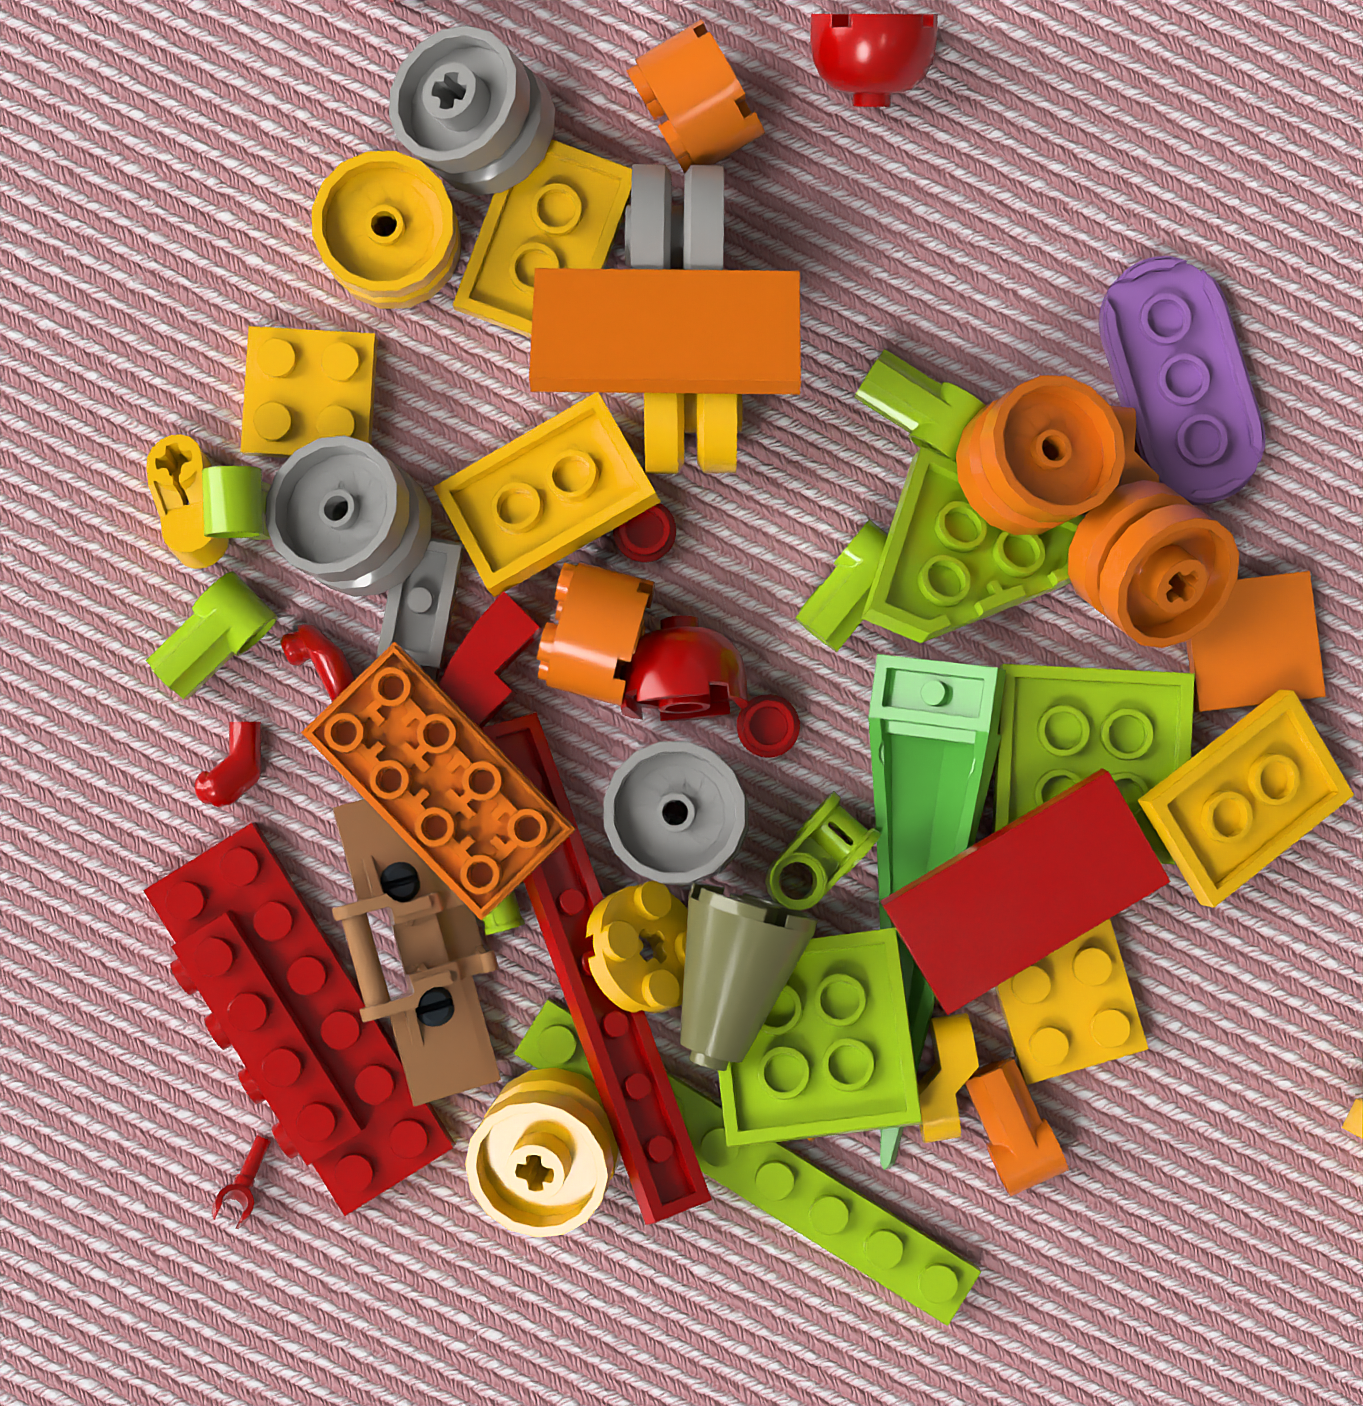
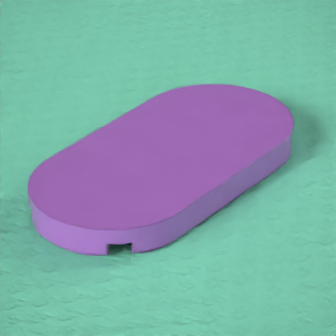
[1099,256,1266,505]

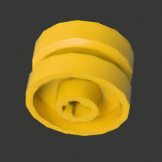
[312,151,461,309]
[644,393,743,474]
[465,1068,621,1237]

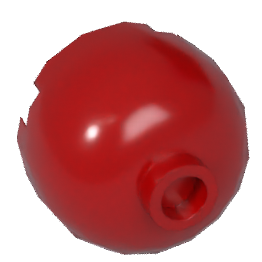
[810,14,938,107]
[620,615,748,721]

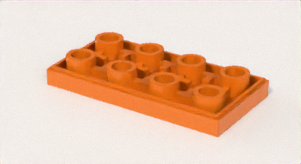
[529,268,801,395]
[301,642,577,920]

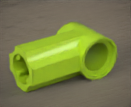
[854,349,986,462]
[202,466,271,540]
[795,519,888,652]
[145,571,278,700]

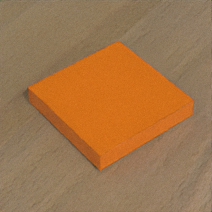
[1186,571,1326,712]

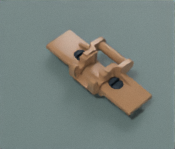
[332,799,501,1106]

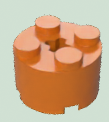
[626,19,765,173]
[537,562,655,706]

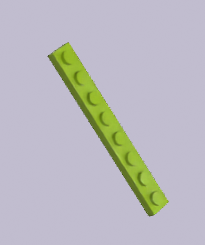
[514,997,981,1326]

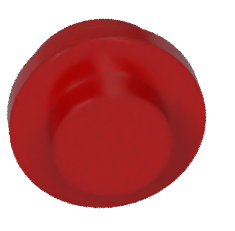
[613,503,676,563]
[736,694,800,758]

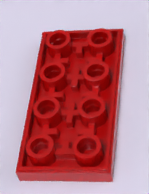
[880,768,1171,1015]

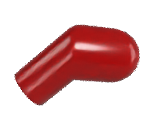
[280,624,356,702]
[194,722,262,808]

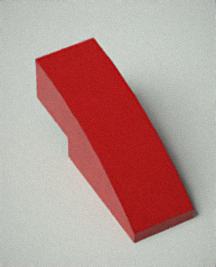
[438,591,543,728]

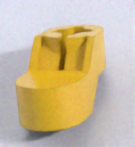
[146,434,229,569]
[918,1013,979,1143]

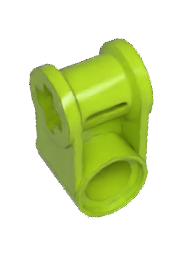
[765,791,881,910]

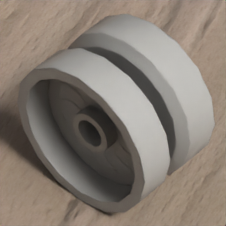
[389,25,555,196]
[625,164,724,270]
[266,435,432,597]
[604,741,749,885]

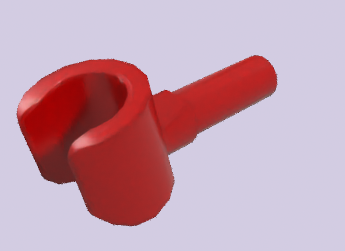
[211,1135,271,1229]

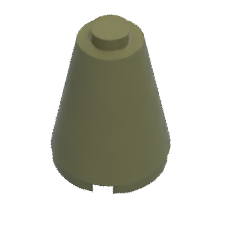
[680,882,818,1071]

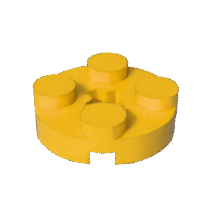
[586,881,688,1014]

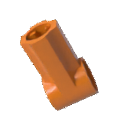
[964,1057,1069,1197]

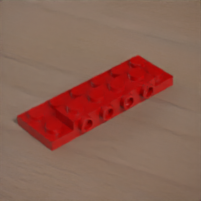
[143,822,456,1216]

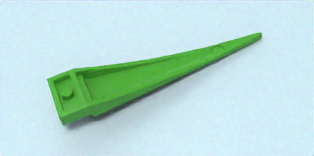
[868,654,1006,1170]

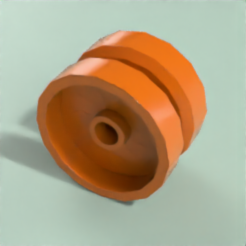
[956,375,1126,535]
[1068,480,1239,648]

